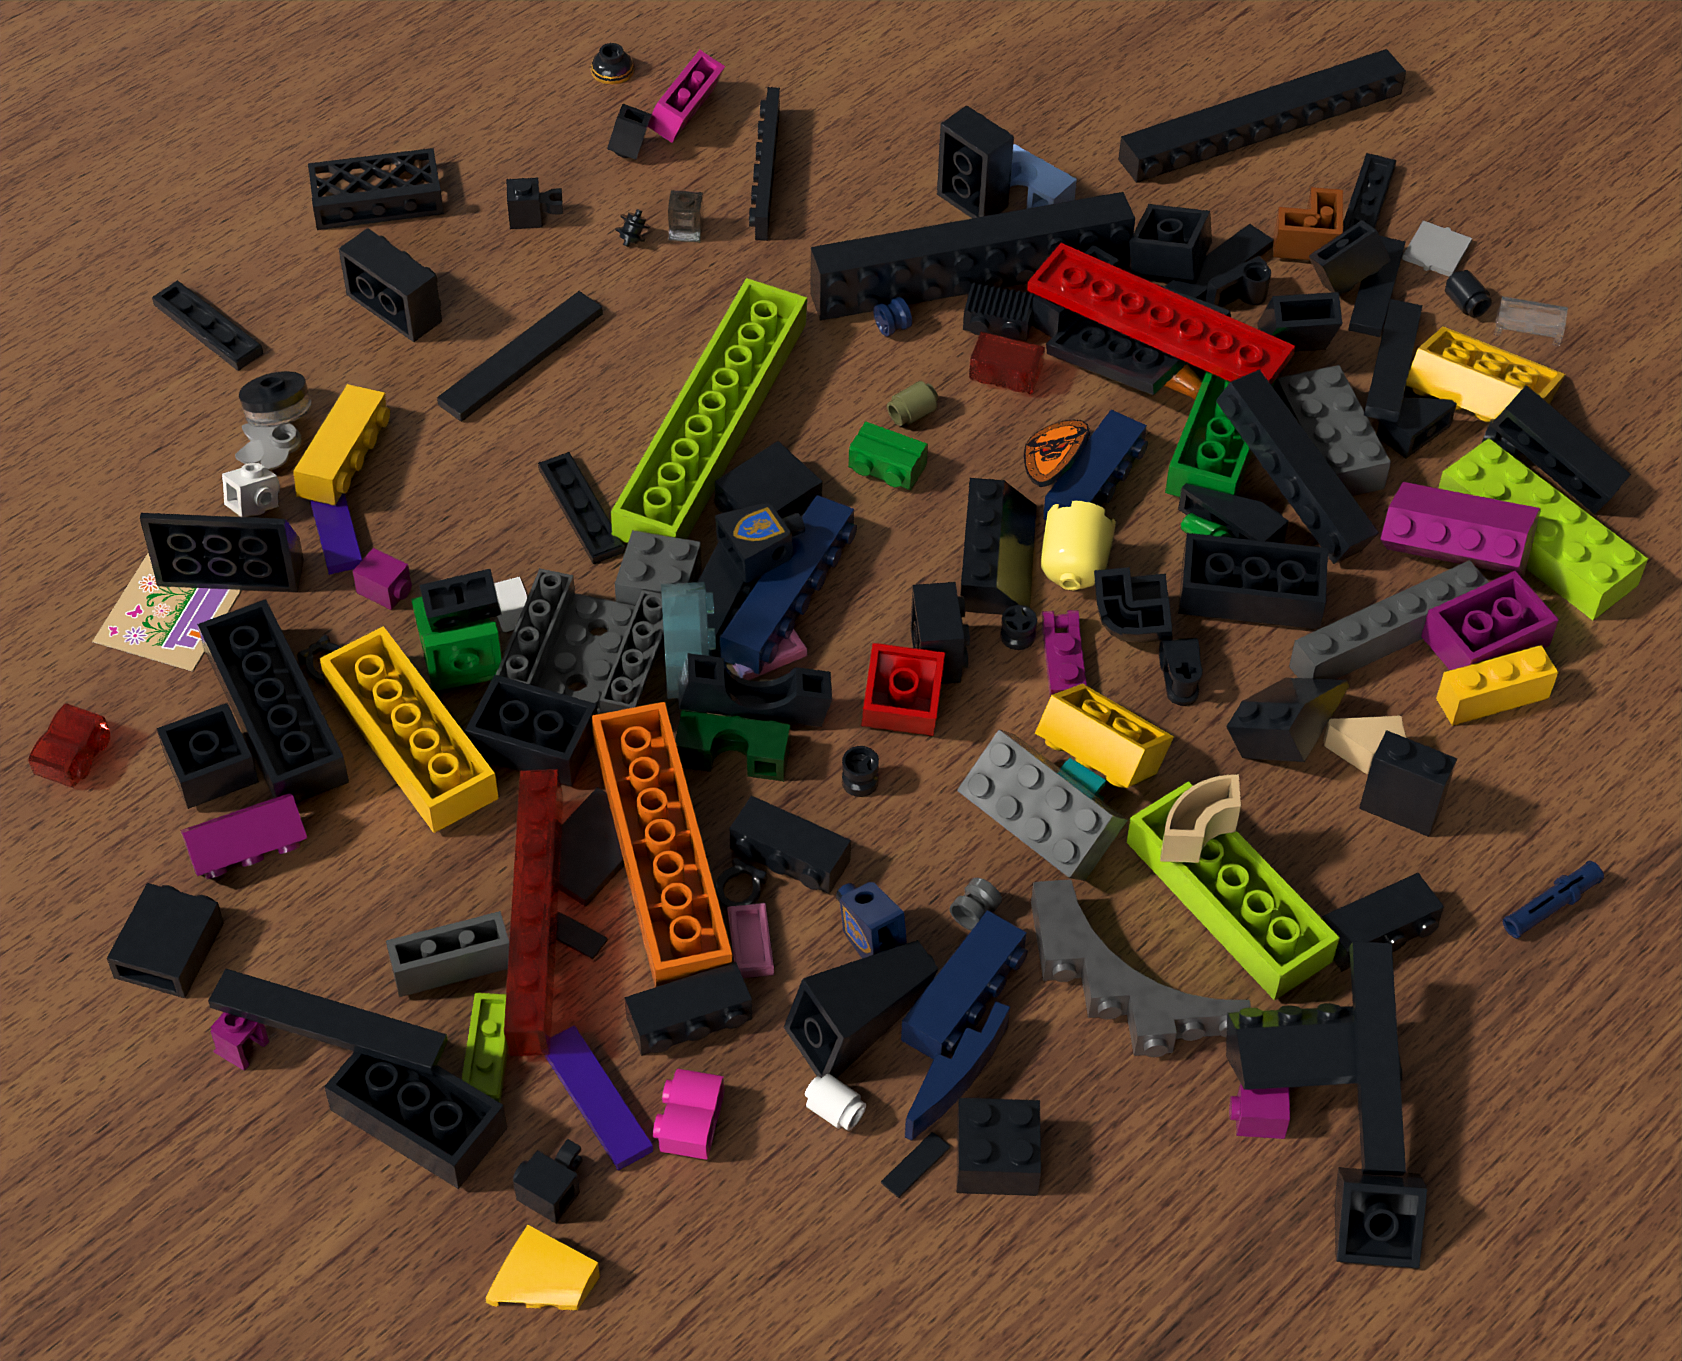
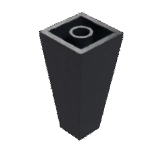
[784,940,939,1078]

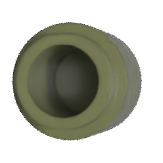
[887,381,938,426]

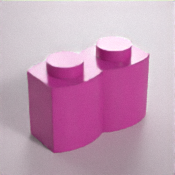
[653,1069,725,1160]

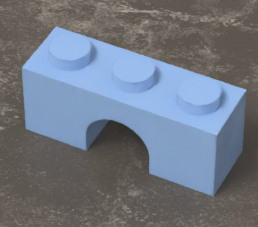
[1010,144,1077,209]

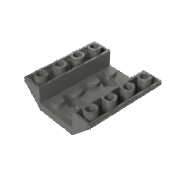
[496,568,676,714]

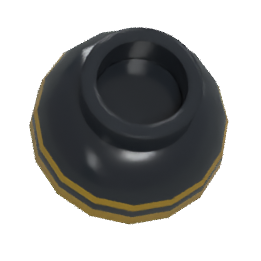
[591,43,634,85]

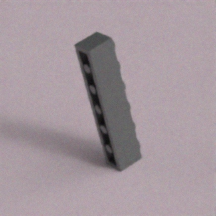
[1289,560,1489,680]

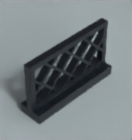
[308,148,444,230]

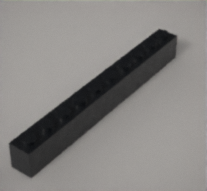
[1118,49,1406,183]

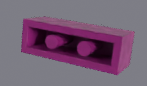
[180,793,307,879]

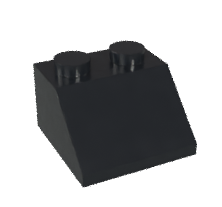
[1334,1167,1427,1268]

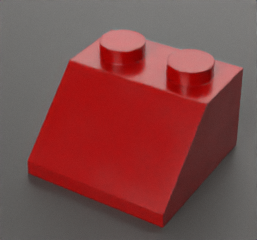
[861,643,945,736]

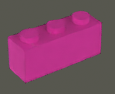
[648,50,725,143]

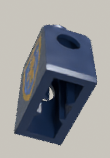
[836,882,907,958]

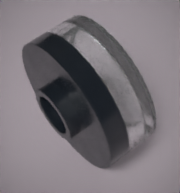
[239,371,312,427]

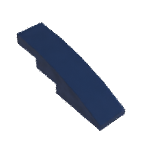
[905,1002,1010,1140]

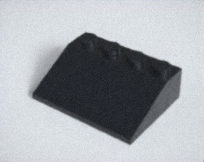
[140,513,304,592]

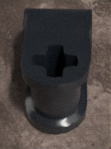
[1159,638,1203,706]

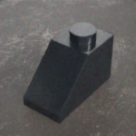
[1376,397,1457,459]

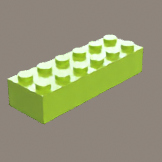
[1438,438,1648,620]
[1126,781,1340,1001]

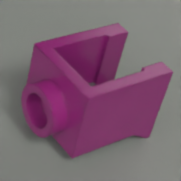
[210,1012,269,1071]

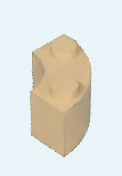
[1160,774,1241,863]

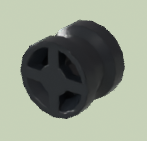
[1000,605,1037,650]

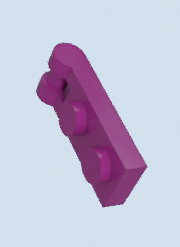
[1042,610,1087,697]

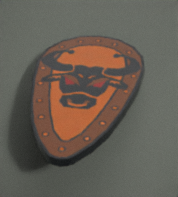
[1024,419,1090,487]

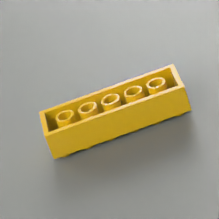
[319,626,499,833]

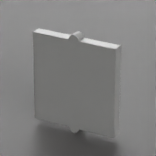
[1402,221,1472,277]

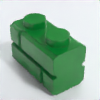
[848,421,928,490]

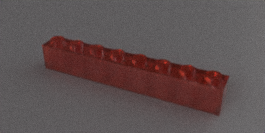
[504,769,563,1056]

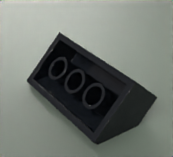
[960,478,1037,615]
[1226,1003,1403,1090]

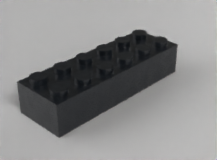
[197,599,349,803]

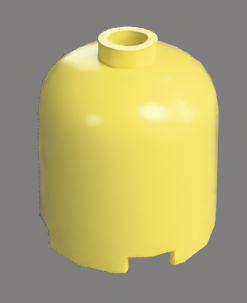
[1041,501,1116,590]

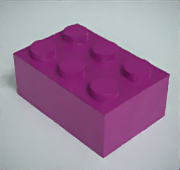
[1421,571,1559,670]

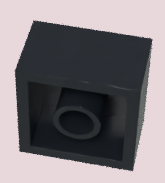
[1129,204,1212,280]
[910,582,970,684]
[156,703,259,809]
[956,1098,1041,1196]

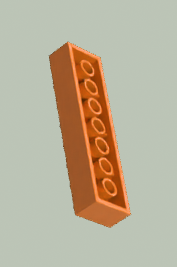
[592,702,732,987]

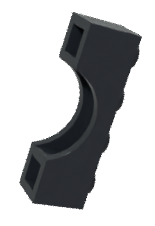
[678,653,832,727]

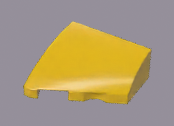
[486,1225,600,1311]

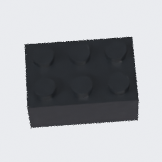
[937,105,1014,218]
[338,228,442,342]
[465,674,598,786]

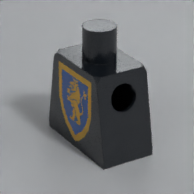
[715,503,805,583]

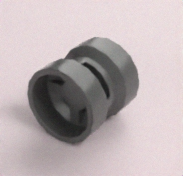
[949,877,1002,931]

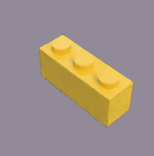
[1436,645,1558,726]

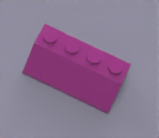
[1380,482,1541,577]

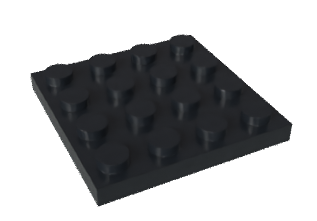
[1046,283,1231,395]

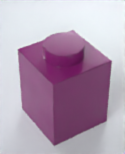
[353,548,412,610]
[1229,1083,1290,1139]

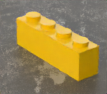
[293,384,390,505]

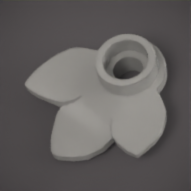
[235,420,302,471]

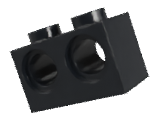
[419,569,502,631]

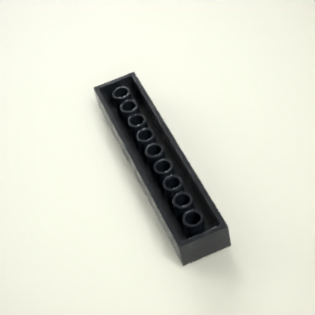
[810,192,1135,321]

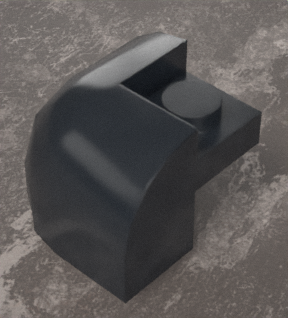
[1094,567,1173,643]

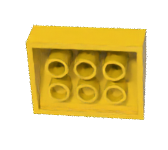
[1406,326,1565,422]

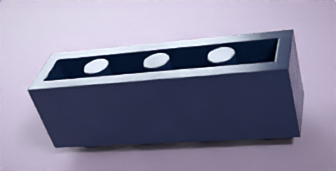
[1043,410,1148,520]
[901,910,1028,1060]

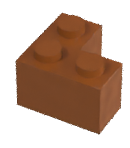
[1273,187,1343,260]

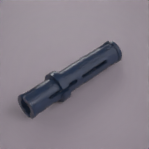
[1502,860,1604,939]

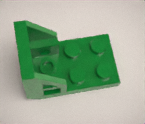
[411,597,502,692]

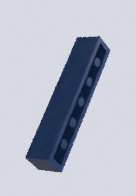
[720,495,857,675]

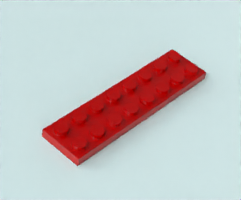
[1027,243,1295,385]

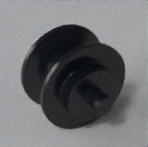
[615,209,651,247]

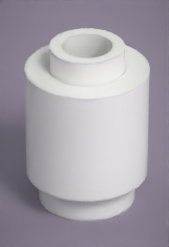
[805,1074,866,1131]

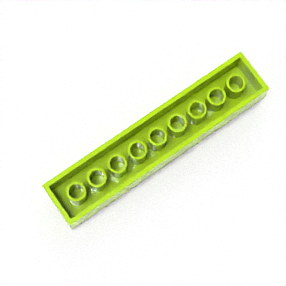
[611,278,807,543]

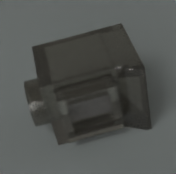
[668,190,704,243]

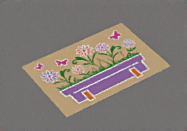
[92,553,241,672]

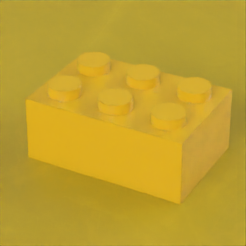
[1035,683,1174,788]

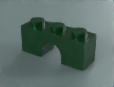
[675,710,791,782]

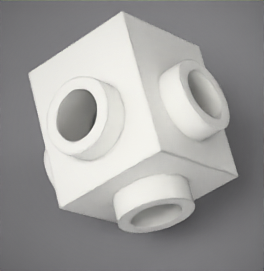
[222,463,280,517]

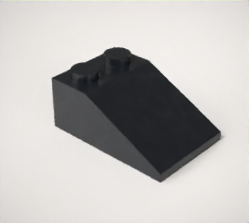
[1226,677,1350,762]

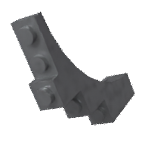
[1031,879,1251,1057]

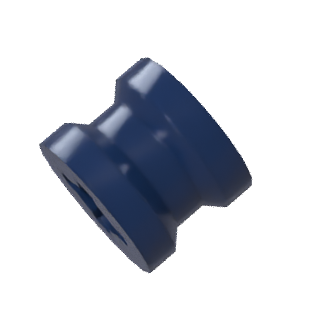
[873,297,912,336]

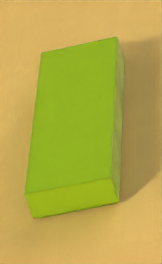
[462,993,515,1103]

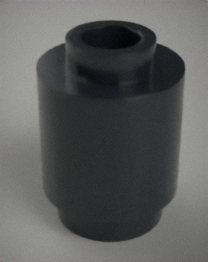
[1445,270,1492,318]

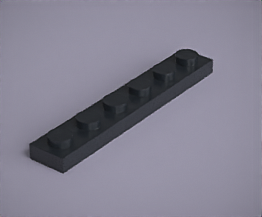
[749,87,780,241]

